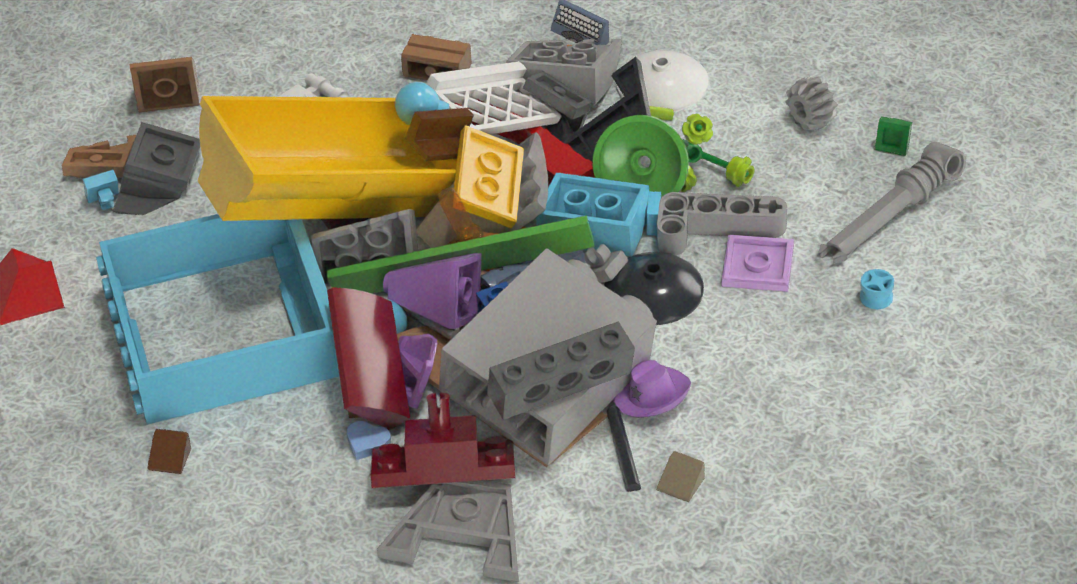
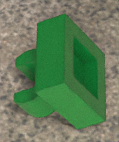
[875,116,913,156]

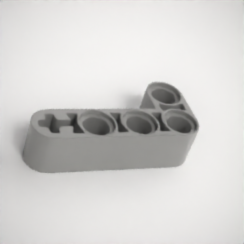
[657,192,787,256]

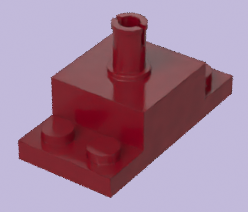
[370,392,515,488]

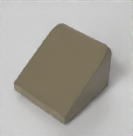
[657,451,705,503]

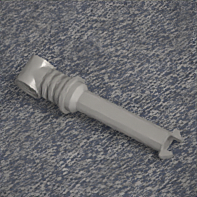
[819,142,966,263]

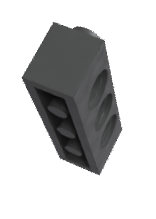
[487,321,635,420]

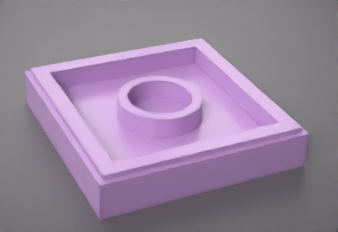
[722,235,794,292]

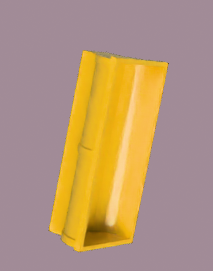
[198,96,457,221]

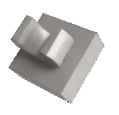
[584,244,629,283]

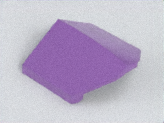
[398,334,437,409]

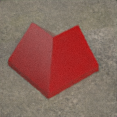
[0,248,65,325]

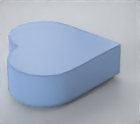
[347,421,391,460]

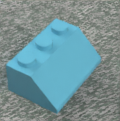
[536,172,649,257]

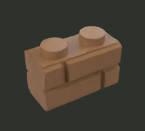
[401,34,472,80]

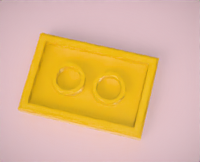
[452,125,524,228]

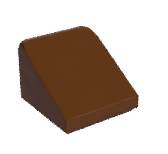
[147,429,191,474]

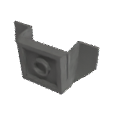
[113,122,200,215]

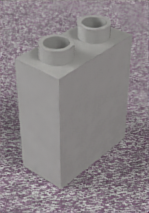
[439,248,657,466]

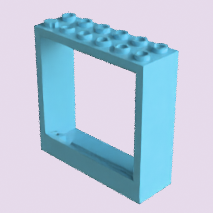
[96,214,340,425]

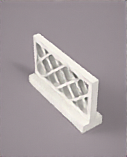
[426,61,561,135]

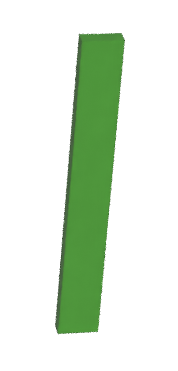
[327,215,595,294]

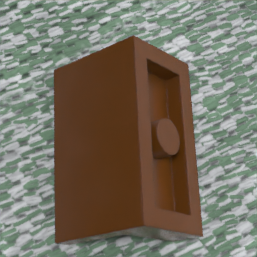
[405,108,474,161]

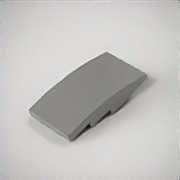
[502,132,548,233]

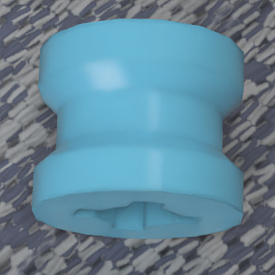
[860,269,894,310]

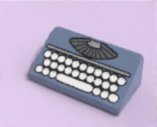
[550,0,609,45]

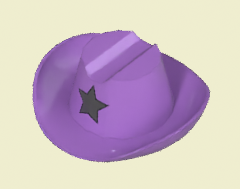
[613,360,691,418]

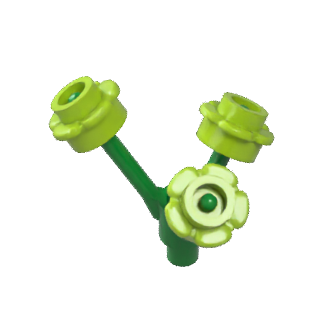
[680,113,755,192]

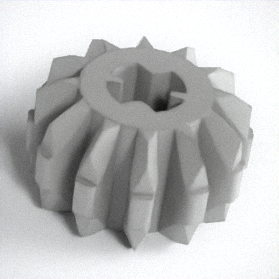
[785,76,838,131]

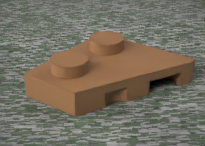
[62,135,136,178]

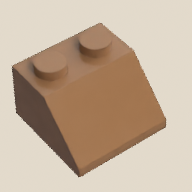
[130,57,200,113]

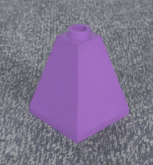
[383,253,482,329]

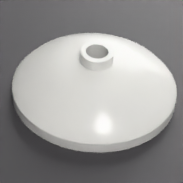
[616,50,708,112]

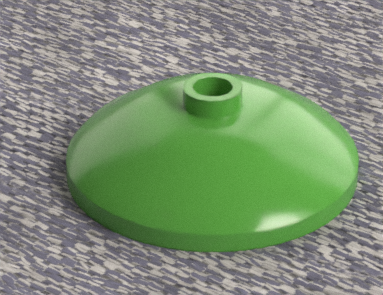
[593,115,689,205]

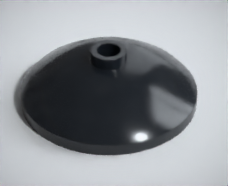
[604,252,704,325]

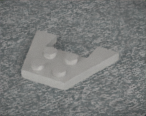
[377,480,519,582]

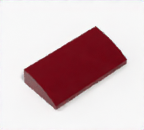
[327,287,411,430]

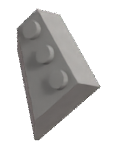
[506,39,622,106]
[312,209,419,284]

